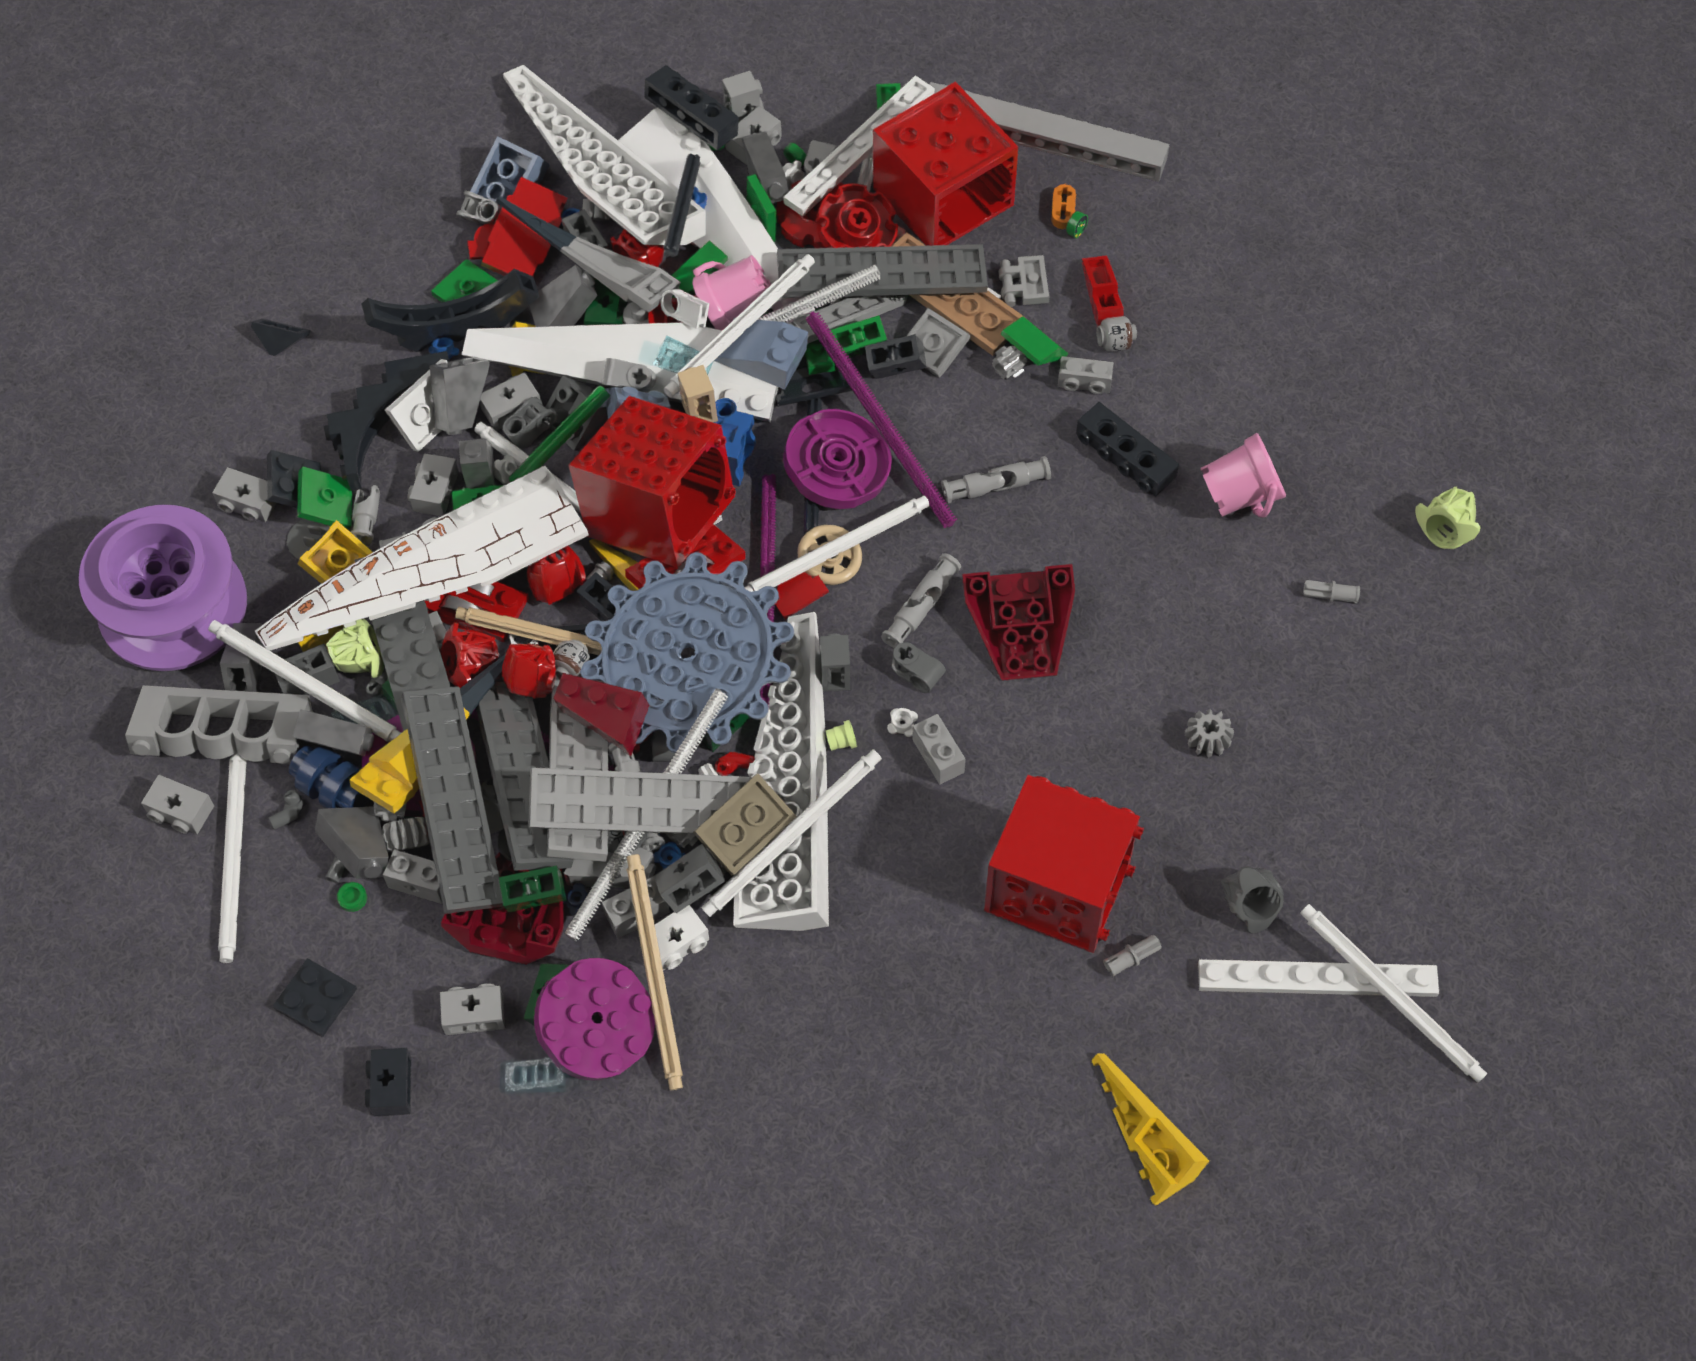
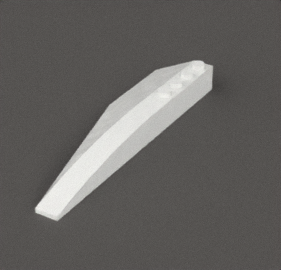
[503,65,706,245]
[618,108,815,324]
[462,323,778,422]
[734,612,829,931]

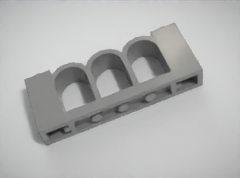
[125,685,313,764]

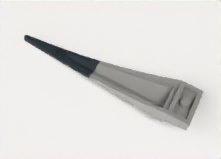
[496,196,681,312]

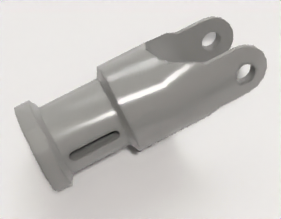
[351,485,380,545]

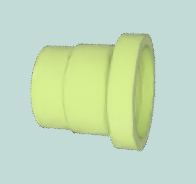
[826,720,857,751]

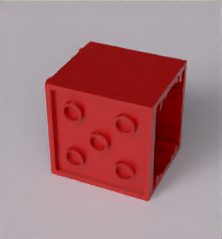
[873,81,1018,246]
[569,396,736,568]
[984,775,1144,953]

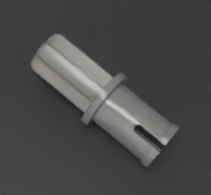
[1303,580,1360,604]
[1103,935,1162,977]

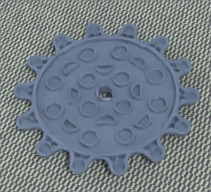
[580,552,794,753]

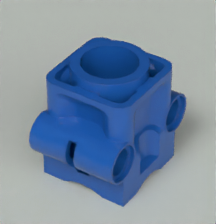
[714,398,756,487]

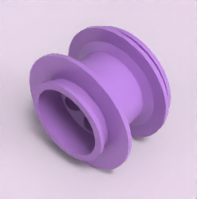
[79,505,247,671]

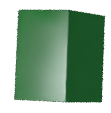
[1000,316,1069,366]

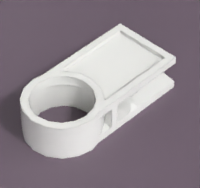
[661,289,710,329]

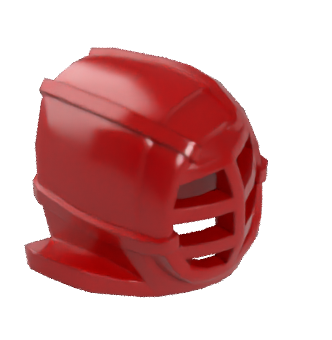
[610,229,664,267]
[527,546,586,605]
[440,622,499,688]
[502,643,556,698]

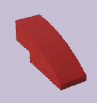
[1082,255,1124,326]

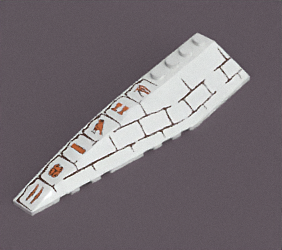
[255,466,589,651]

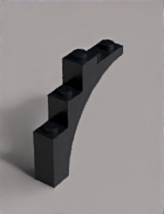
[361,269,540,352]
[324,351,450,491]

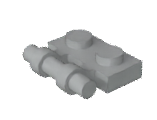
[998,255,1049,307]

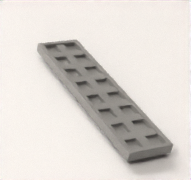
[547,676,608,862]
[528,768,763,834]

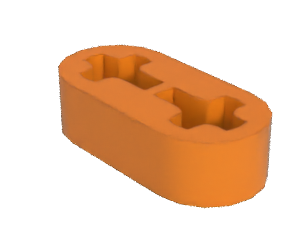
[1051,184,1076,229]

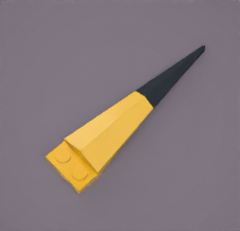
[350,643,523,814]

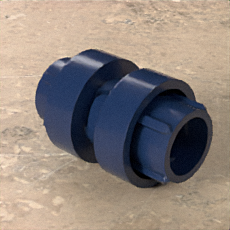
[289,746,370,809]

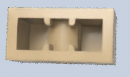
[677,365,718,423]

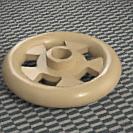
[797,525,862,585]

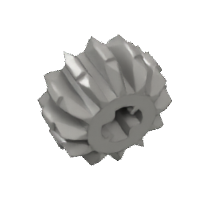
[1185,708,1234,758]
[381,817,430,852]

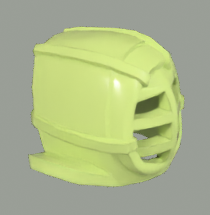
[1415,487,1480,549]
[326,618,385,678]

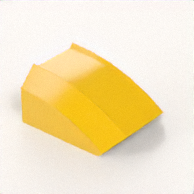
[298,520,373,583]

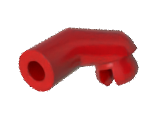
[715,752,755,776]

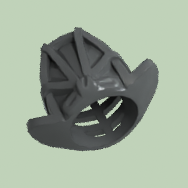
[1221,866,1284,933]

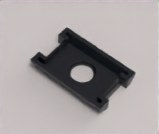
[776,364,852,407]

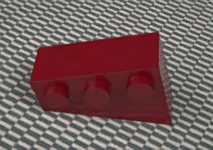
[553,673,650,757]

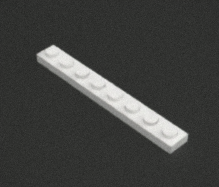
[784,76,934,216]
[1198,959,1439,997]

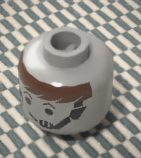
[1097,316,1137,352]
[553,640,590,681]

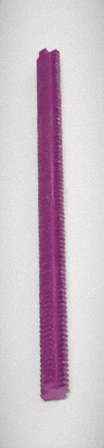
[806,311,957,528]
[760,474,777,708]

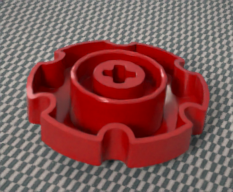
[776,179,844,248]
[816,183,898,248]

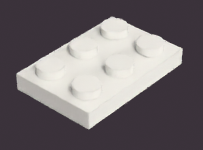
[385,359,447,452]

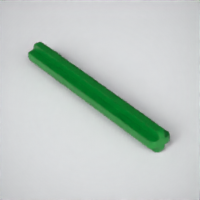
[508,386,610,482]

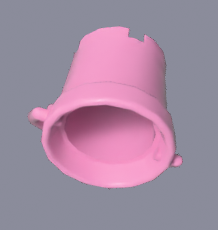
[692,255,771,331]
[1200,433,1286,518]

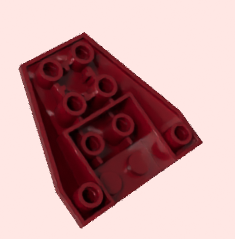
[962,564,1075,681]
[441,852,563,965]

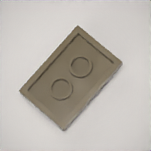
[693,773,797,876]

